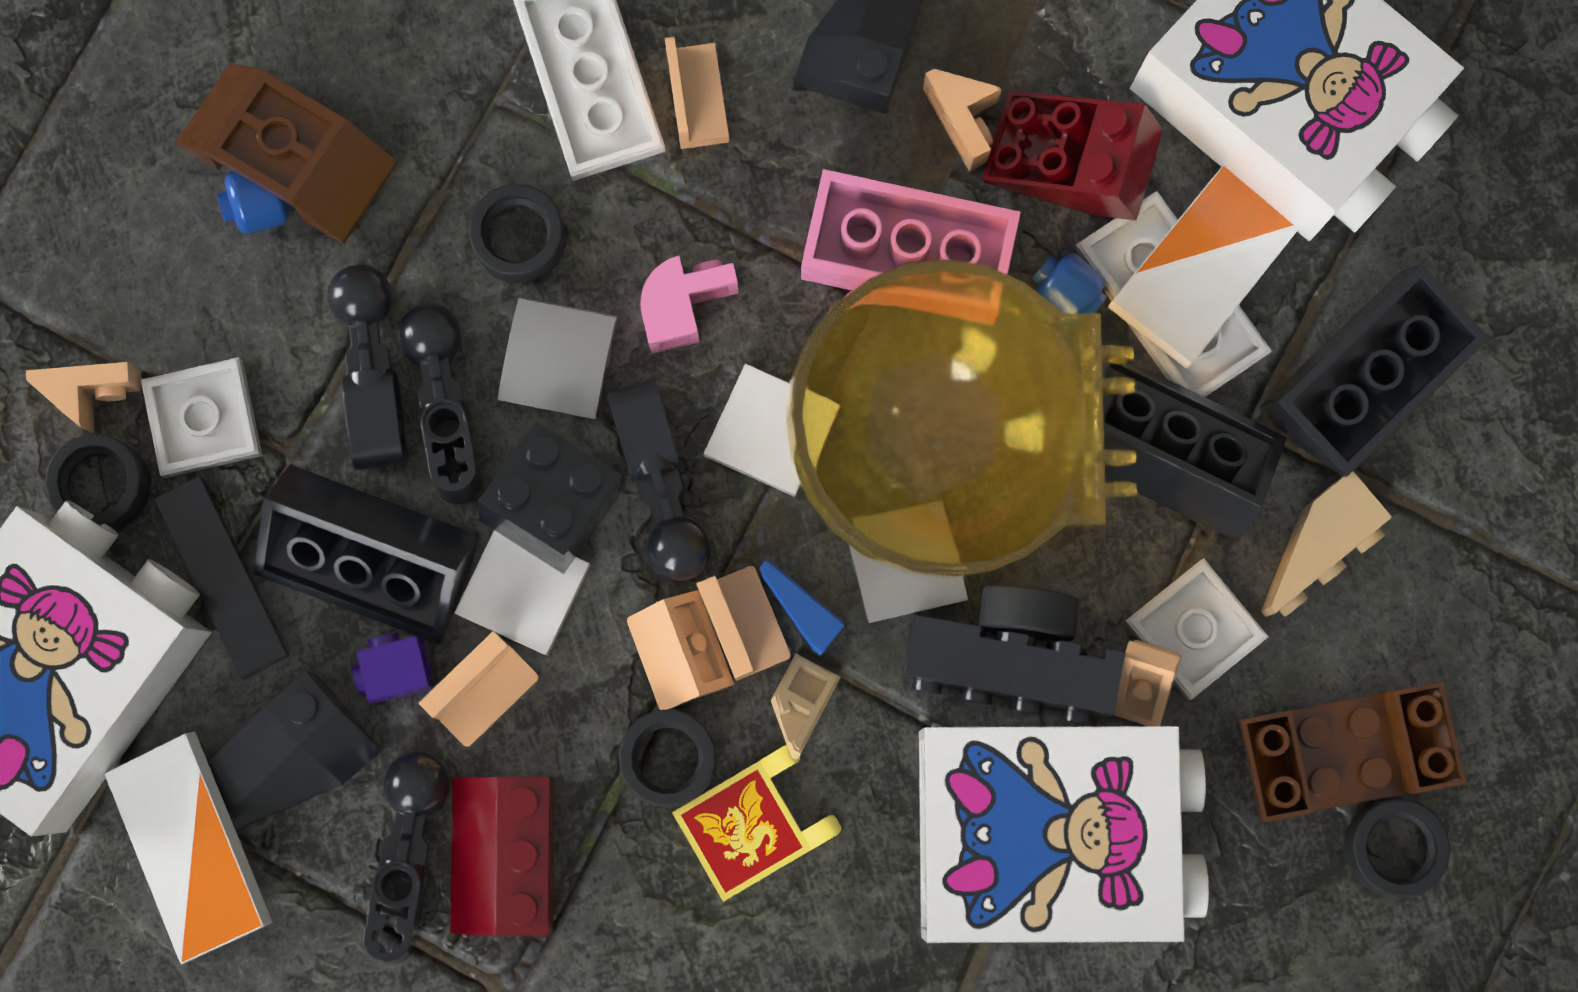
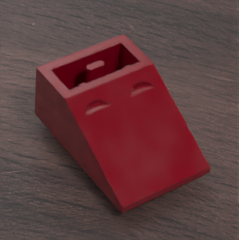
[982,90,1163,221]

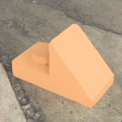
[923,69,1001,172]
[26,362,142,433]
[1114,640,1181,727]

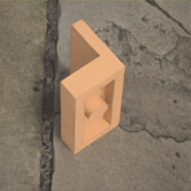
[665,37,729,149]
[696,566,791,681]
[627,590,734,710]
[419,631,539,747]

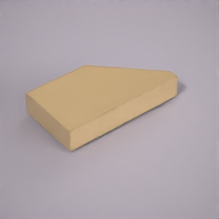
[771,654,841,760]

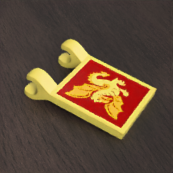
[672,745,841,902]

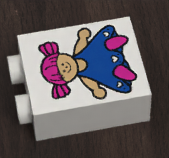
[1130,0,1464,242]
[0,500,212,836]
[919,727,1208,943]

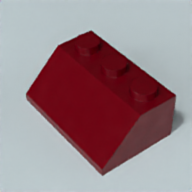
[450,777,555,936]

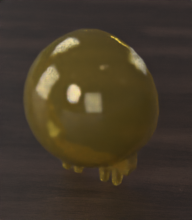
[786,259,1137,578]

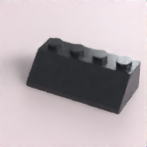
[1260,264,1489,477]
[1055,349,1287,542]
[253,464,478,645]

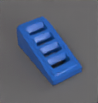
[759,560,845,658]

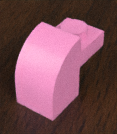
[641,256,739,354]

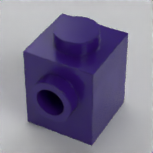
[352,633,435,704]

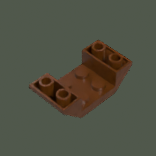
[175,63,397,245]
[1239,681,1467,823]

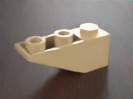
[1260,471,1392,617]

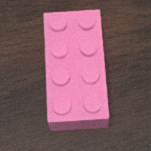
[801,169,1021,321]

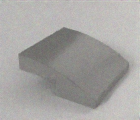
[497,296,618,419]
[844,502,968,623]

